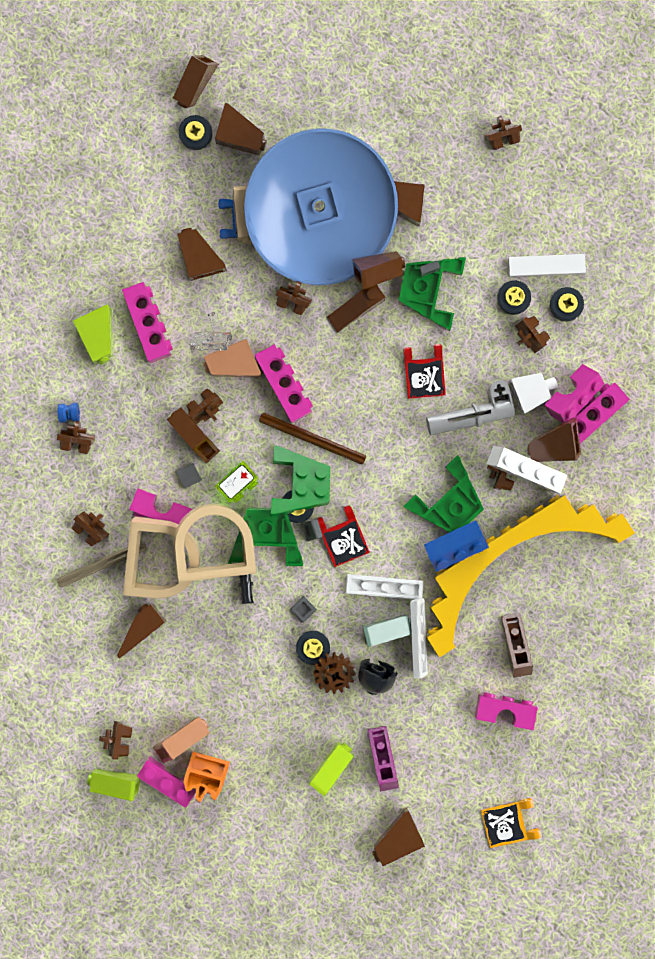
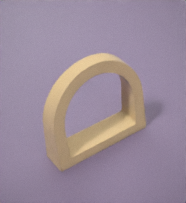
[174,504,256,582]
[123,516,200,598]

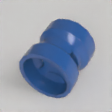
[57,402,80,423]

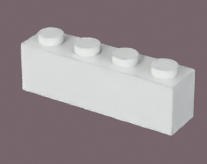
[487,446,567,493]

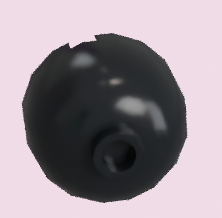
[358,659,398,695]

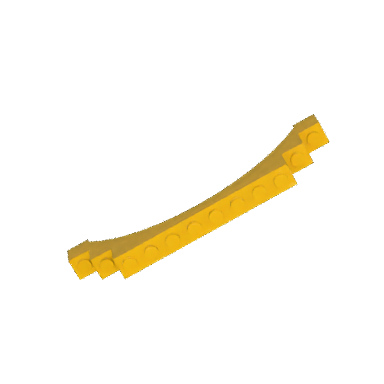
[426,494,635,658]

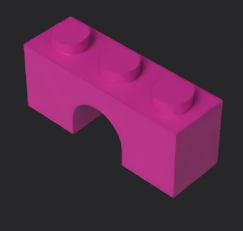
[545,364,604,423]
[129,488,193,524]
[474,692,538,730]
[137,757,196,808]

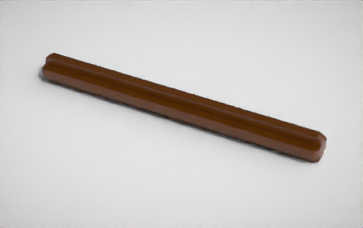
[259,413,366,465]

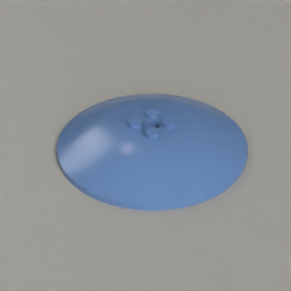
[244,128,398,285]

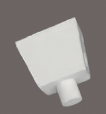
[509,373,558,415]

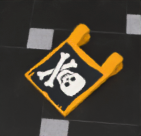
[481,798,541,848]

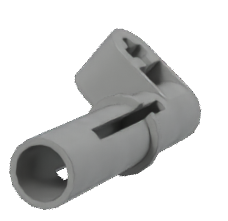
[426,380,515,436]

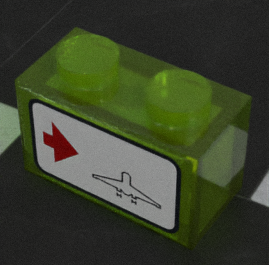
[215,461,259,504]

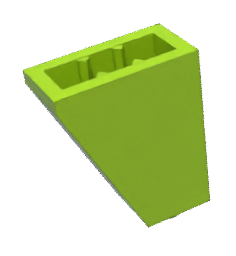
[73,304,113,365]
[309,741,354,797]
[87,769,140,801]

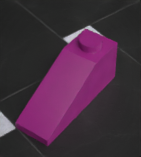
[368,726,399,792]

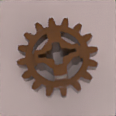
[313,652,356,694]

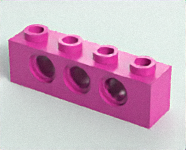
[122,282,173,363]
[254,344,313,423]
[561,382,630,444]

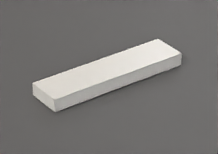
[508,254,586,277]
[345,574,424,600]
[410,598,428,678]

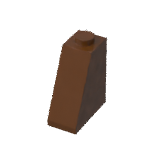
[173,55,219,108]
[215,103,267,156]
[394,181,425,226]
[177,228,227,281]
[352,251,405,289]
[167,407,220,464]
[527,418,581,462]
[372,808,425,866]

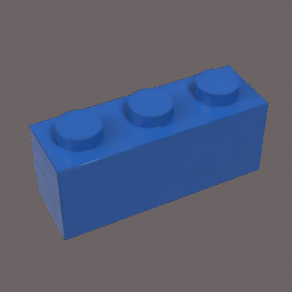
[424,521,489,572]

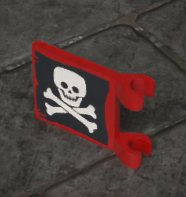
[403,344,446,399]
[317,505,370,567]

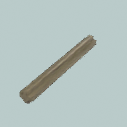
[57,541,147,588]

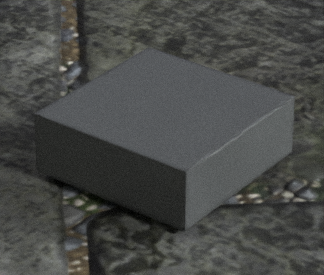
[418,261,440,277]
[176,463,202,489]
[301,519,323,542]
[290,596,317,623]

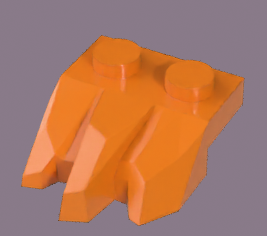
[183,751,230,803]

